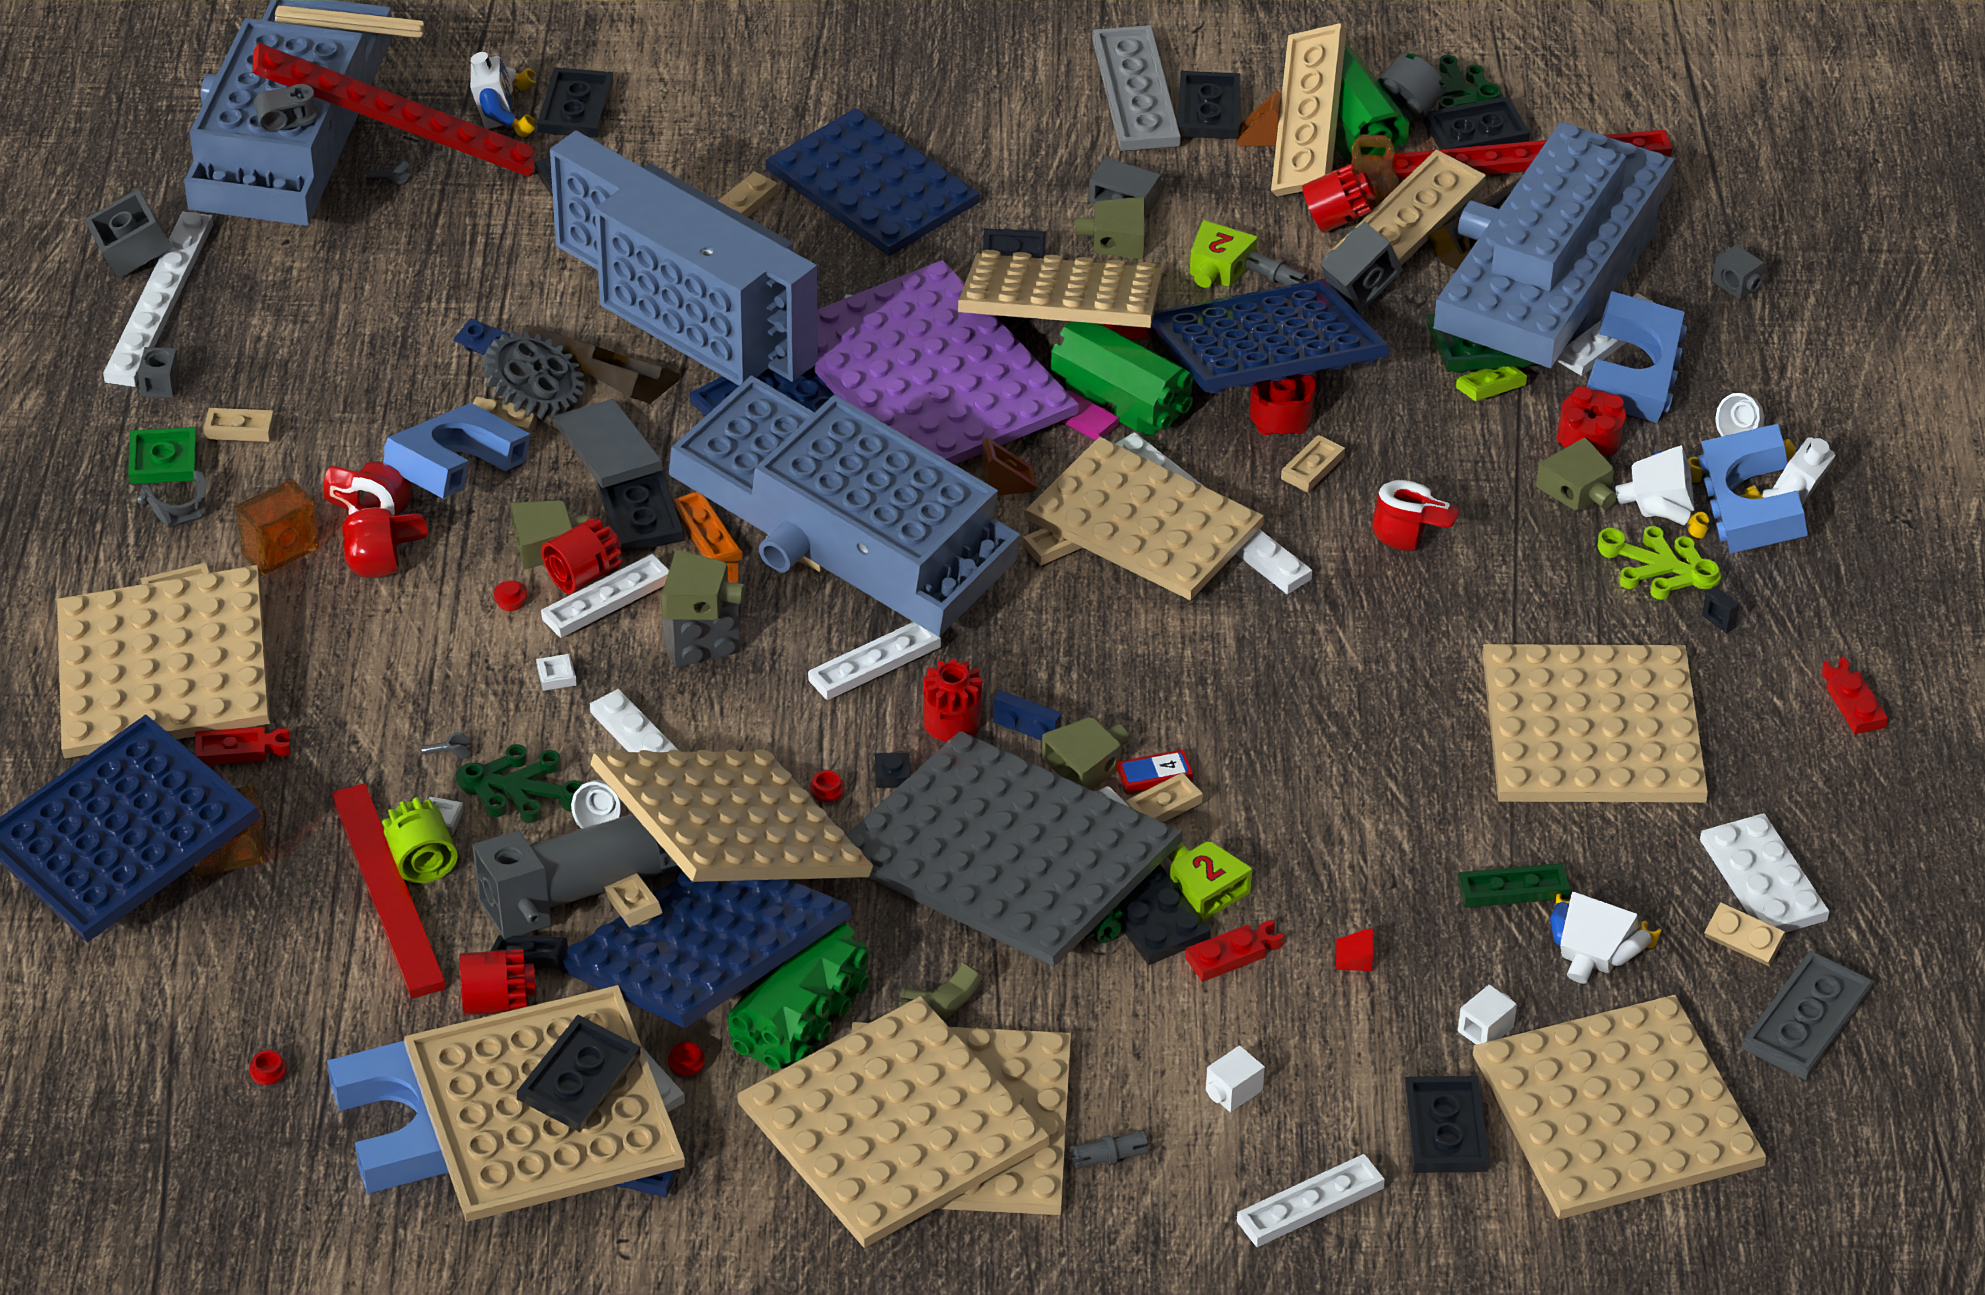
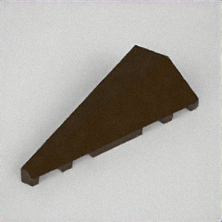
[1428,176,1522,270]
[524,324,680,404]

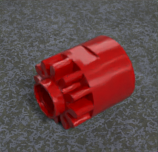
[1302,164,1375,233]
[541,518,622,594]
[923,658,982,742]
[460,949,536,1016]

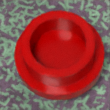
[493,580,527,611]
[810,770,845,802]
[668,1042,705,1077]
[249,1050,287,1085]

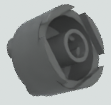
[1378,53,1446,125]

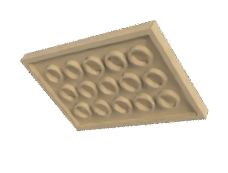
[1025,437,1264,600]

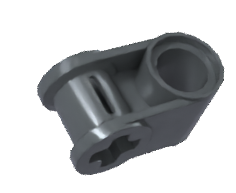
[254,84,318,132]

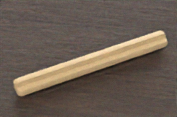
[275,5,425,38]

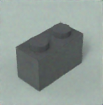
[1089,158,1161,219]

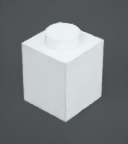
[1458,985,1517,1045]
[1206,1045,1265,1113]

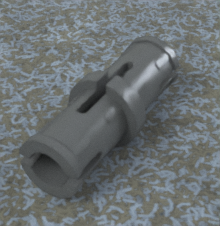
[1245,250,1309,286]
[1070,1130,1148,1170]

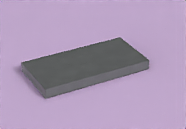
[554,398,663,488]
[1741,950,1874,1080]

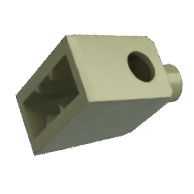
[1075,197,1144,259]
[1536,437,1617,510]
[510,500,589,570]
[661,550,745,620]
[1042,717,1129,790]

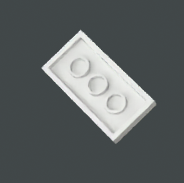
[1700,813,1829,933]

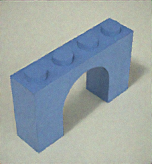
[1587,291,1687,423]
[383,403,531,498]
[1698,424,1808,554]
[327,1041,448,1194]

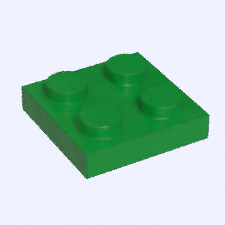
[128,427,197,484]

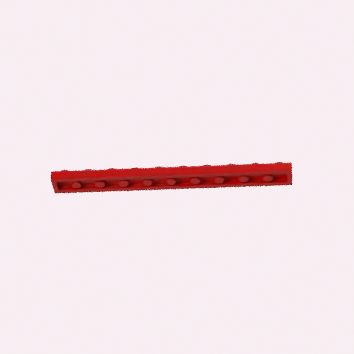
[252,43,534,177]
[1368,130,1672,185]

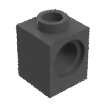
[1712,245,1764,300]
[138,347,180,398]

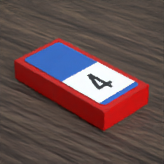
[1117,749,1193,794]

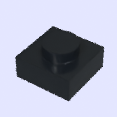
[1702,586,1740,634]
[875,753,910,788]

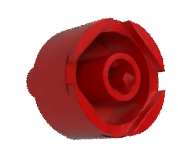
[1249,374,1315,435]
[1556,386,1626,457]

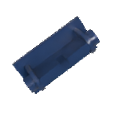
[453,318,511,355]

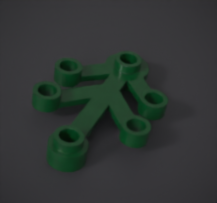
[1406,53,1503,109]
[456,744,582,823]

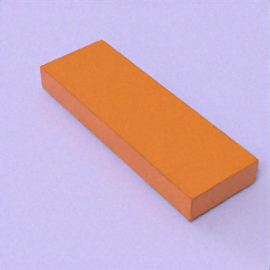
[672,492,742,563]

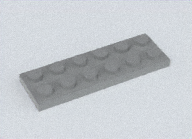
[1092,25,1180,151]

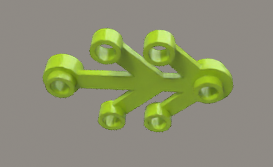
[1597,526,1721,600]

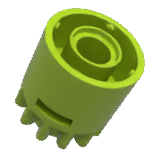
[382,797,458,884]

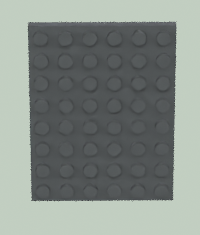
[846,731,1183,967]

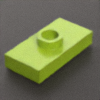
[1456,366,1527,401]

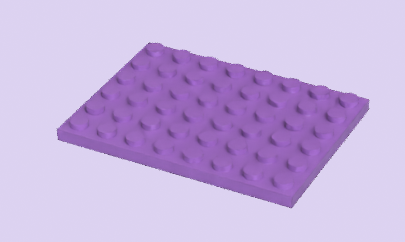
[811,260,1078,465]

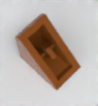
[1236,90,1282,146]
[982,437,1038,496]

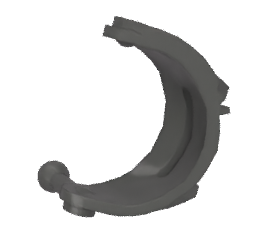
[137,470,207,528]

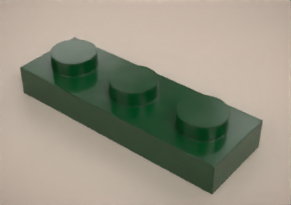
[1458,863,1570,908]

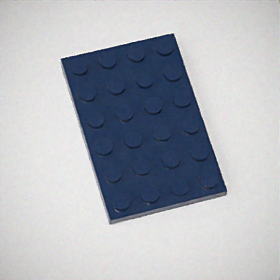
[766,108,980,256]

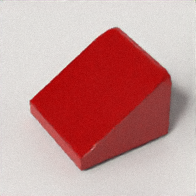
[1336,929,1373,972]

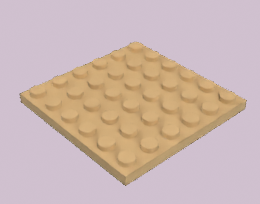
[958,250,1162,328]
[57,565,270,758]
[1482,644,1708,803]
[590,749,873,882]
[404,985,685,1222]
[1473,995,1767,1220]
[738,996,1049,1248]
[851,1022,1071,1215]

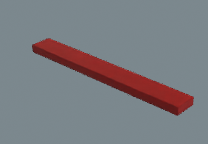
[331,783,446,999]

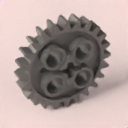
[481,331,585,419]

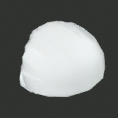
[1715,393,1764,436]
[571,779,625,829]

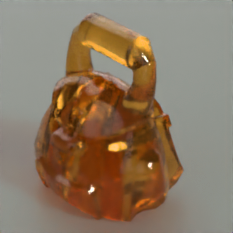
[1351,134,1400,201]

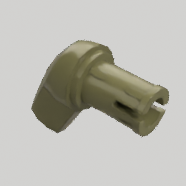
[899,963,984,1020]

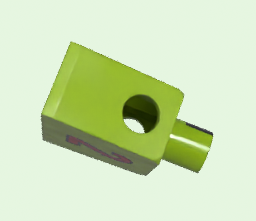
[1190,220,1258,288]
[1167,842,1252,921]

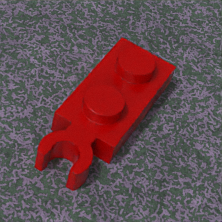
[1822,657,1888,735]
[195,727,291,765]
[1185,920,1284,982]

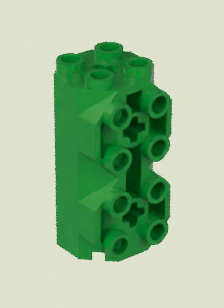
[1334,43,1409,167]
[1051,321,1194,435]
[728,922,870,1070]

